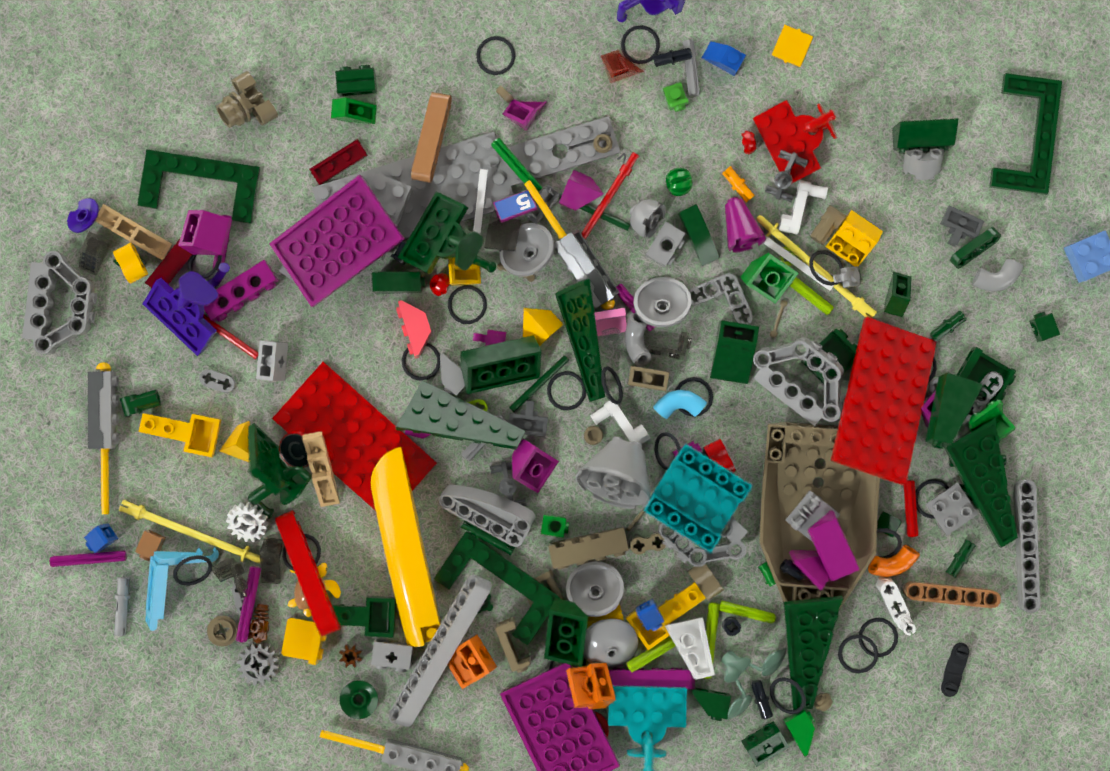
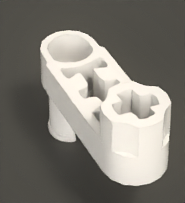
[778,180,828,235]
[590,400,651,445]
[876,577,916,635]

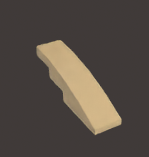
[95,204,172,260]
[303,431,340,507]

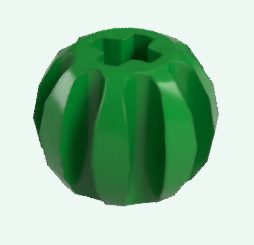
[666,167,693,196]

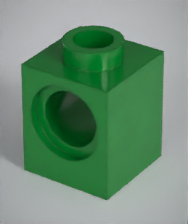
[541,514,570,537]

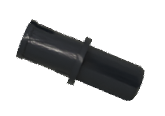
[653,48,692,67]
[751,680,773,720]

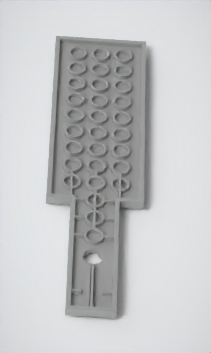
[312,116,620,240]

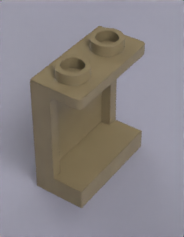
[495,617,531,673]

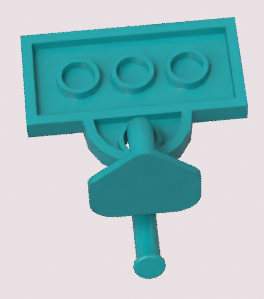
[608,685,687,771]

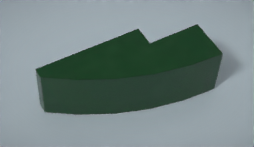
[678,204,719,266]

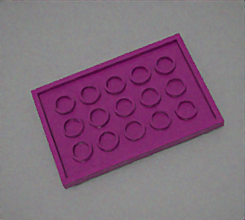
[269,175,404,307]
[500,663,620,771]

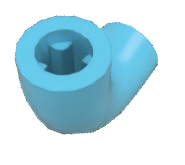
[653,390,707,419]

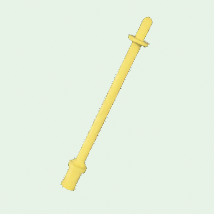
[756,215,877,318]
[119,500,264,564]

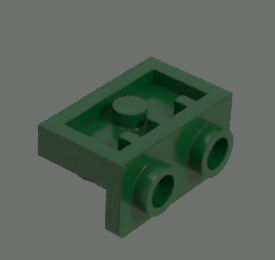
[741,721,789,767]

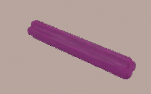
[49,551,127,567]
[236,566,261,643]

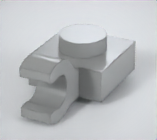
[833,267,861,288]

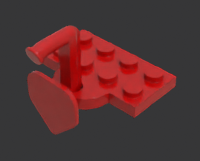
[753,100,838,184]

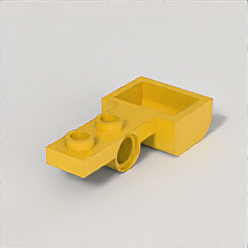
[138,413,222,458]
[626,582,706,650]

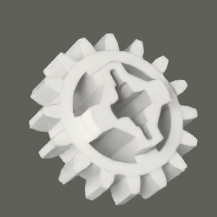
[226,502,269,542]

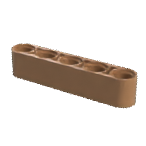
[411,92,452,183]
[903,581,1001,608]

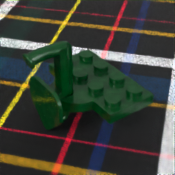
[398,191,496,275]
[248,423,312,519]

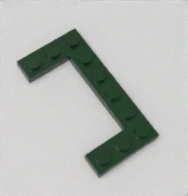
[989,73,1062,195]
[137,149,260,224]
[433,531,561,646]

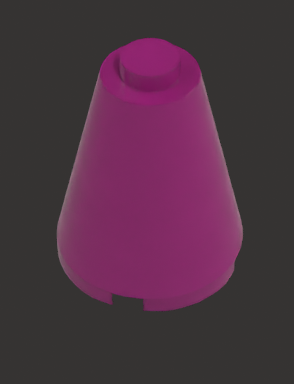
[725,197,766,253]

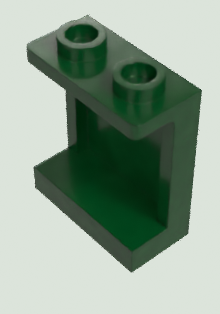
[801,329,857,385]
[956,347,1016,402]

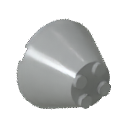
[575,437,651,509]

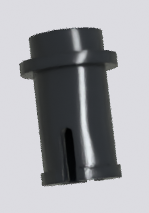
[780,559,805,581]

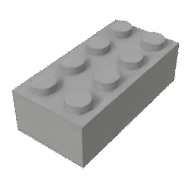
[369,172,413,260]

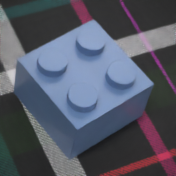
[1064,230,1110,283]

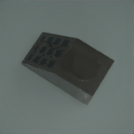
[79,231,112,276]

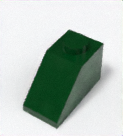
[884,271,912,317]
[691,687,731,721]

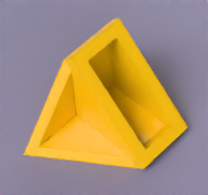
[448,257,481,286]
[523,308,564,346]
[219,421,250,462]

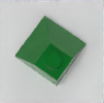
[740,252,799,304]

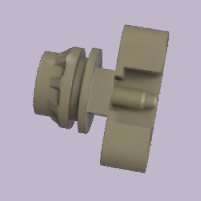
[216,71,278,128]

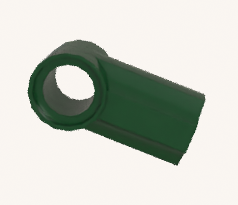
[120,390,161,417]

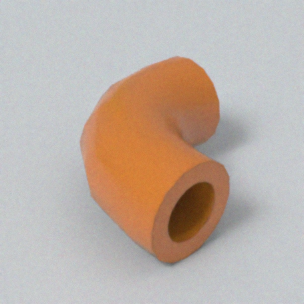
[868,545,920,578]

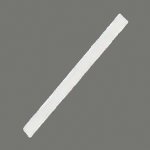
[473,169,488,234]
[764,235,834,291]

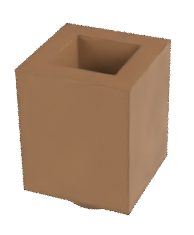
[135,530,166,561]

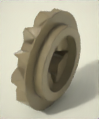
[207,615,238,647]

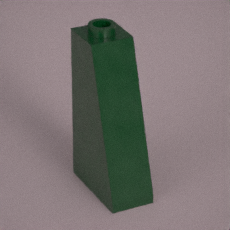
[925,372,983,449]

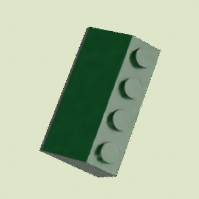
[460,335,542,394]

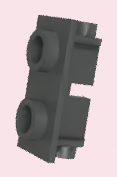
[524,184,561,224]

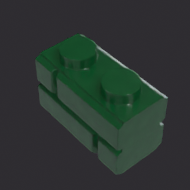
[335,65,377,97]

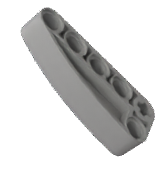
[438,485,536,547]

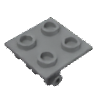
[926,482,978,536]
[785,491,840,542]

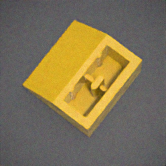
[825,210,883,267]

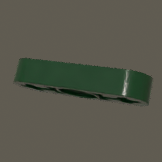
[950,227,1001,269]

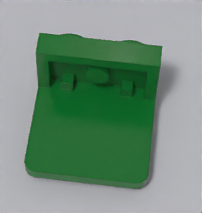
[969,399,1016,440]

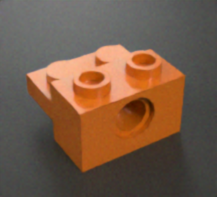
[447,634,497,689]
[566,663,616,709]

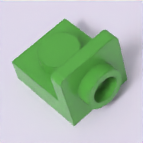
[663,82,689,112]

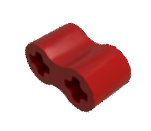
[703,439,736,473]

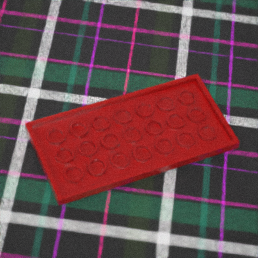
[831,317,937,485]
[272,361,437,511]

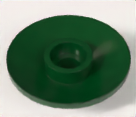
[339,680,378,719]

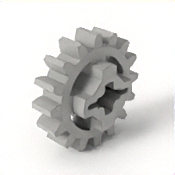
[237,643,280,686]

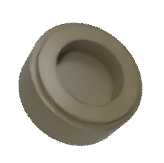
[496,85,514,103]
[584,426,603,445]

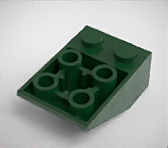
[710,320,760,384]

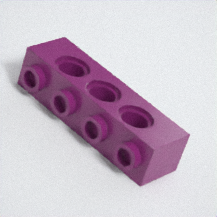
[204,260,279,322]

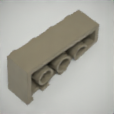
[548,527,629,570]

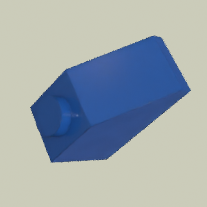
[702,41,746,76]
[84,523,119,553]
[636,598,665,631]

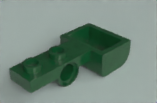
[332,596,396,638]

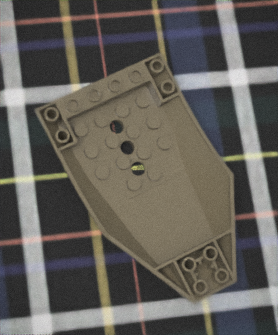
[760,422,880,610]

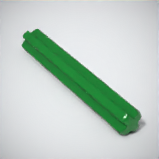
[491,138,542,192]

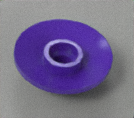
[67,198,99,233]

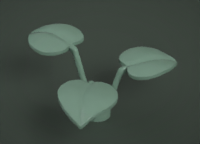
[721,648,786,720]

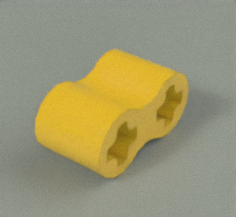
[113,243,148,284]

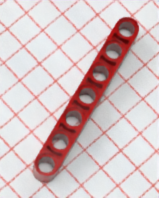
[275,510,340,637]

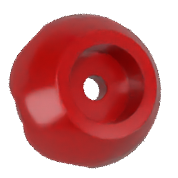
[741,131,757,155]
[430,273,450,296]

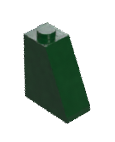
[372,272,426,295]

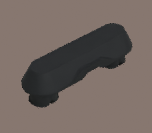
[941,643,969,697]

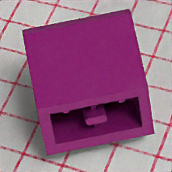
[178,210,232,255]

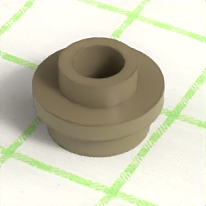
[593,134,612,153]
[814,693,833,711]

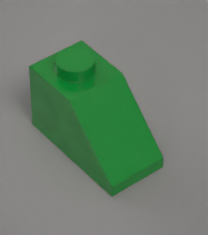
[331,97,377,124]
[783,710,815,757]

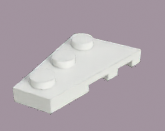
[664,618,715,679]

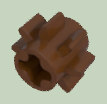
[339,644,363,668]

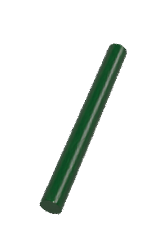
[559,192,631,231]
[509,355,569,412]

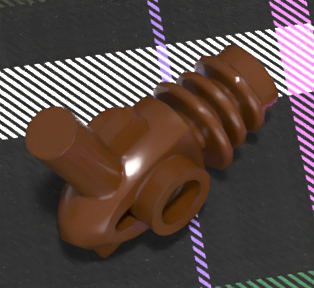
[247,604,269,644]

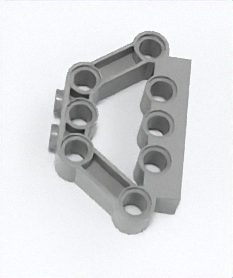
[22,251,97,355]
[753,337,843,426]
[658,516,748,567]

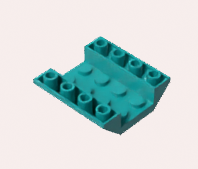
[643,444,752,553]

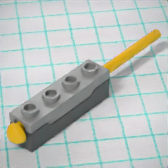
[524,180,619,310]
[88,362,119,514]
[320,730,469,771]

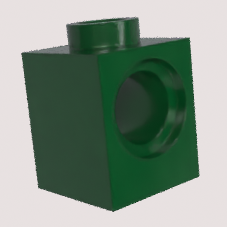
[1029,311,1061,342]

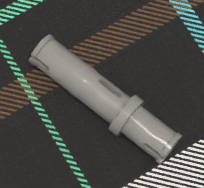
[113,577,130,636]

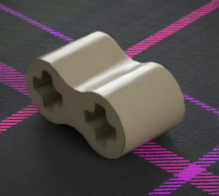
[630,533,666,555]
[687,564,724,601]

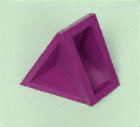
[503,99,547,131]
[559,170,604,211]

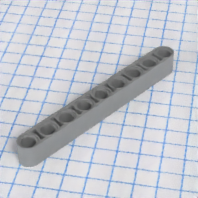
[389,574,491,727]

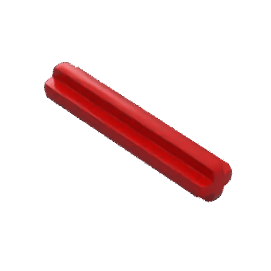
[903,480,919,537]

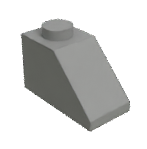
[440,353,465,396]

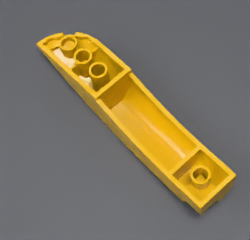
[371,447,441,647]

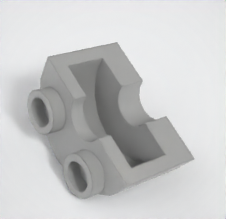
[903,149,944,180]

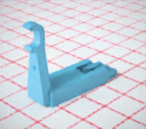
[145,547,219,631]

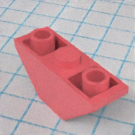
[396,300,432,359]

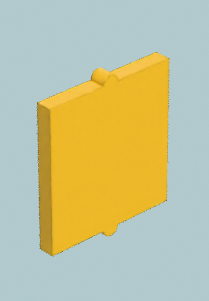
[772,24,813,67]

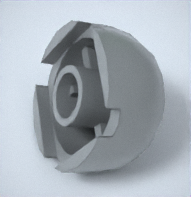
[630,199,666,238]

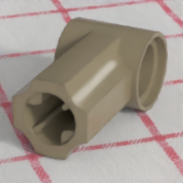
[810,205,846,245]

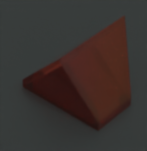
[601,50,645,84]

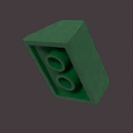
[892,118,958,154]
[544,598,589,667]

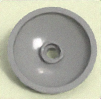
[499,223,554,277]
[634,277,692,327]
[566,561,624,617]
[583,619,638,668]

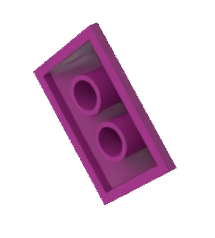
[807,510,859,581]

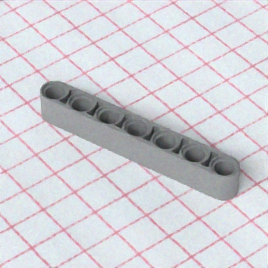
[1014,479,1040,613]

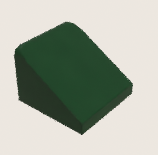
[877,511,902,538]

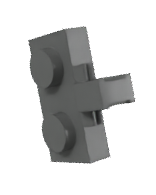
[940,205,984,247]
[509,400,548,437]

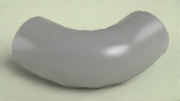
[972,259,1024,292]
[625,313,652,367]

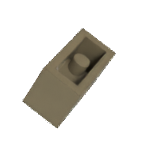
[627,366,669,391]

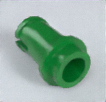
[758,561,776,587]

